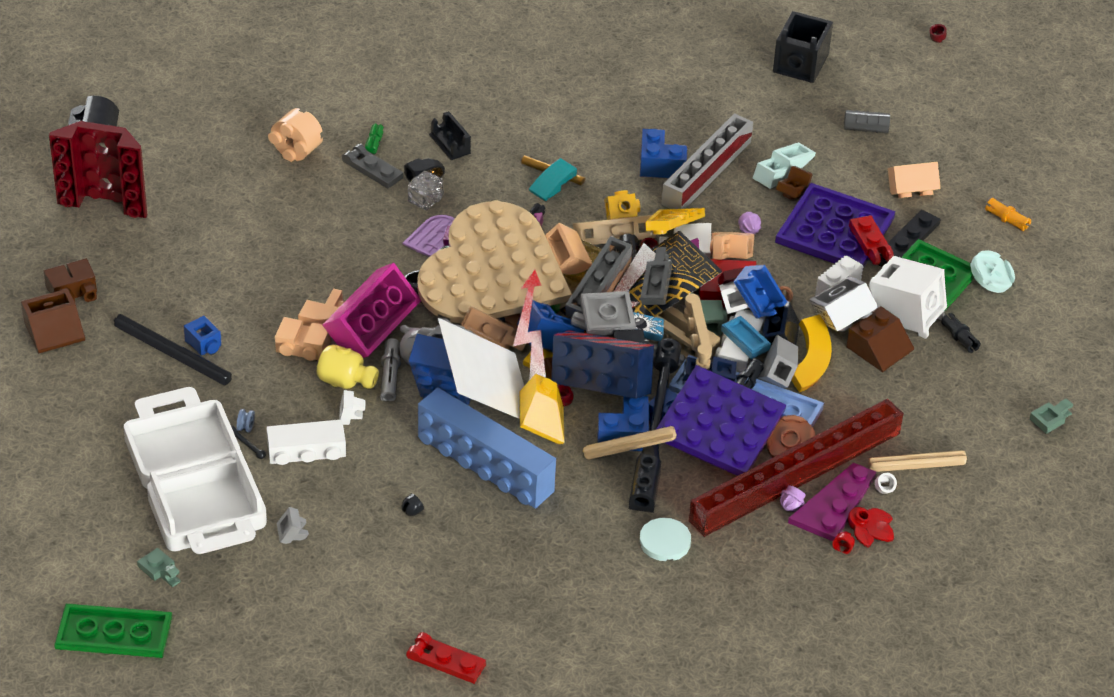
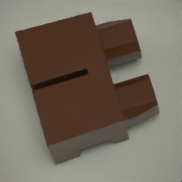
[43,258,97,304]

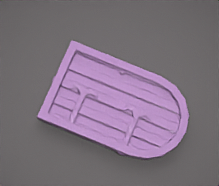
[403,215,455,257]

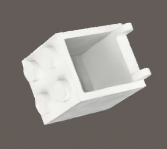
[869,256,947,339]

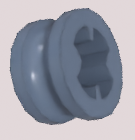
[237,409,255,433]

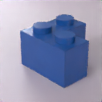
[640,129,687,178]
[517,300,584,352]
[597,396,649,451]

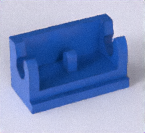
[734,265,787,319]

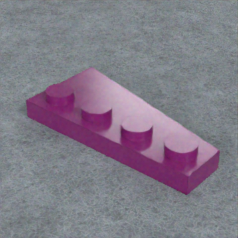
[788,463,876,541]

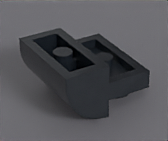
[68,96,119,126]

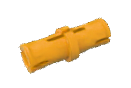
[985,198,1031,231]

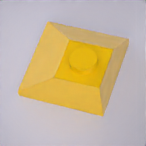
[519,374,565,444]

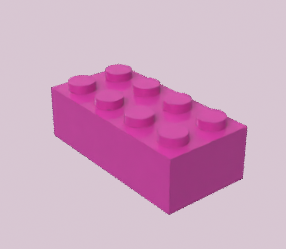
[322,262,421,358]

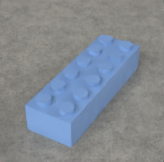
[418,387,556,509]

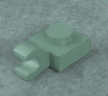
[1030,399,1074,434]
[137,548,181,587]

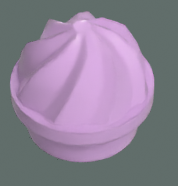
[738,212,761,234]
[780,485,806,511]

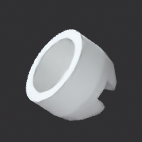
[875,473,897,494]

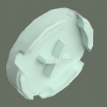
[970,250,1015,293]
[640,518,691,561]

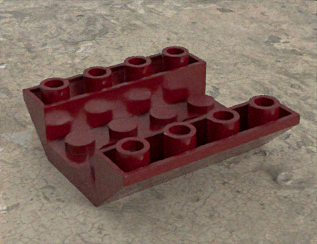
[49,121,148,218]

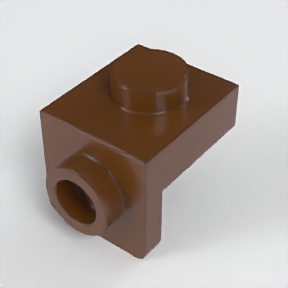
[776,166,813,199]

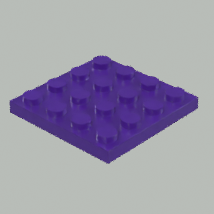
[775,183,896,270]
[656,365,786,479]

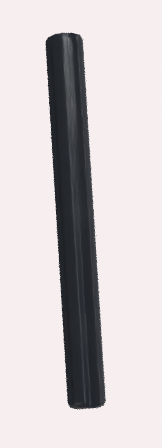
[114,314,232,385]

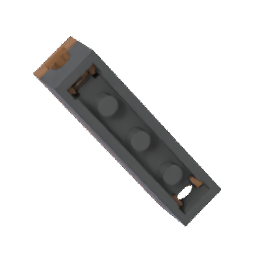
[566,236,632,319]

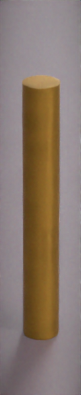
[521,155,585,186]

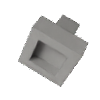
[276,507,309,544]

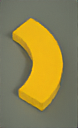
[791,314,832,393]

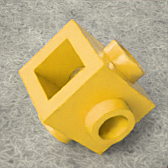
[604,190,640,220]

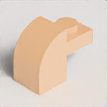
[710,232,754,260]
[298,288,345,326]

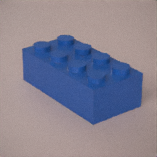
[409,334,471,405]

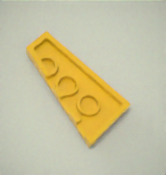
[646,208,705,234]

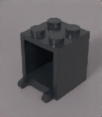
[773,11,833,83]

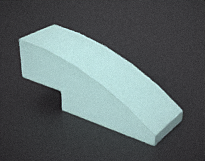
[753,142,816,189]

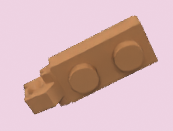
[460,306,526,351]

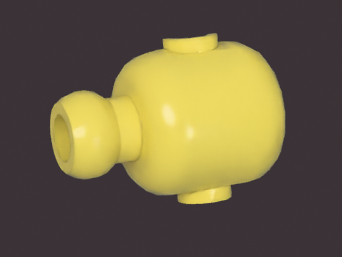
[316,344,379,389]

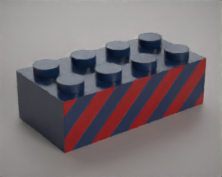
[552,331,654,399]

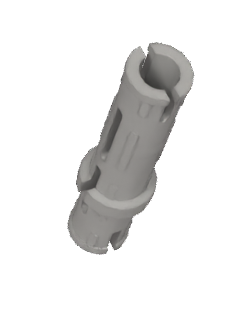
[380,338,401,401]

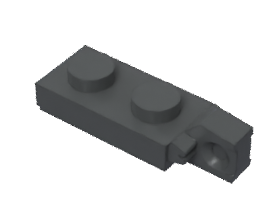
[640,247,672,305]

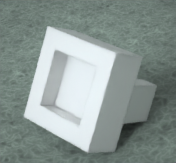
[339,390,365,425]

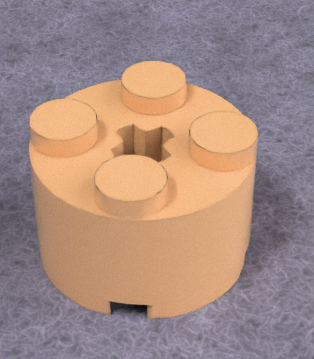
[268,108,323,162]

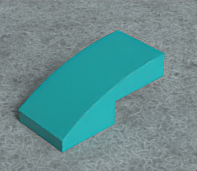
[529,158,577,201]

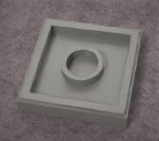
[580,291,636,335]

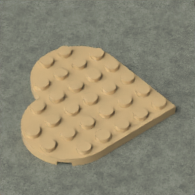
[418,200,572,324]

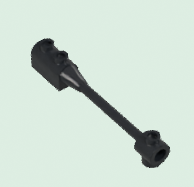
[628,338,681,513]

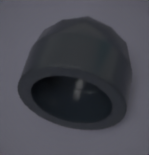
[401,493,424,516]

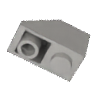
[757,335,798,388]

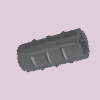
[844,110,890,133]

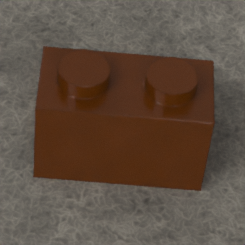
[846,306,914,372]

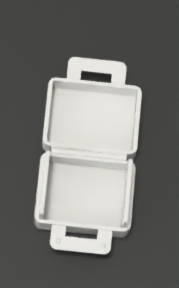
[124,387,267,554]

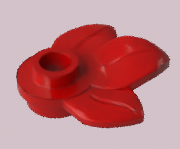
[848,507,894,548]

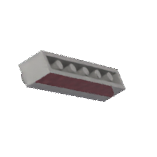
[661,113,753,209]

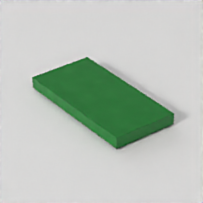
[55,603,172,658]

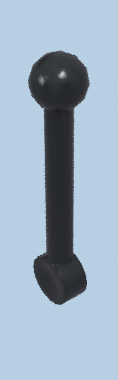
[231,426,266,459]

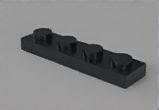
[878,209,941,267]

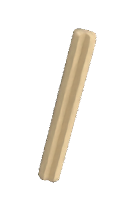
[583,426,677,460]
[868,450,967,472]

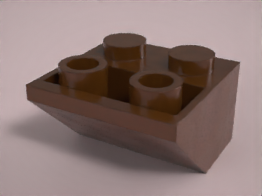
[21,289,85,354]

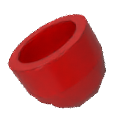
[832,531,855,554]

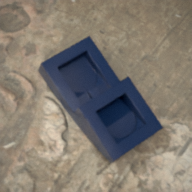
[683,356,737,381]

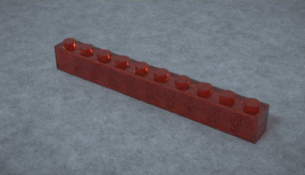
[689,398,904,537]

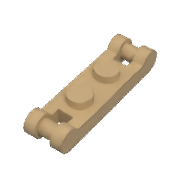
[573,215,656,246]
[684,294,712,370]

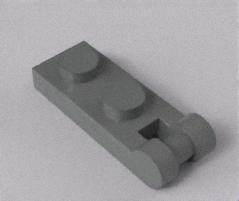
[342,144,404,189]

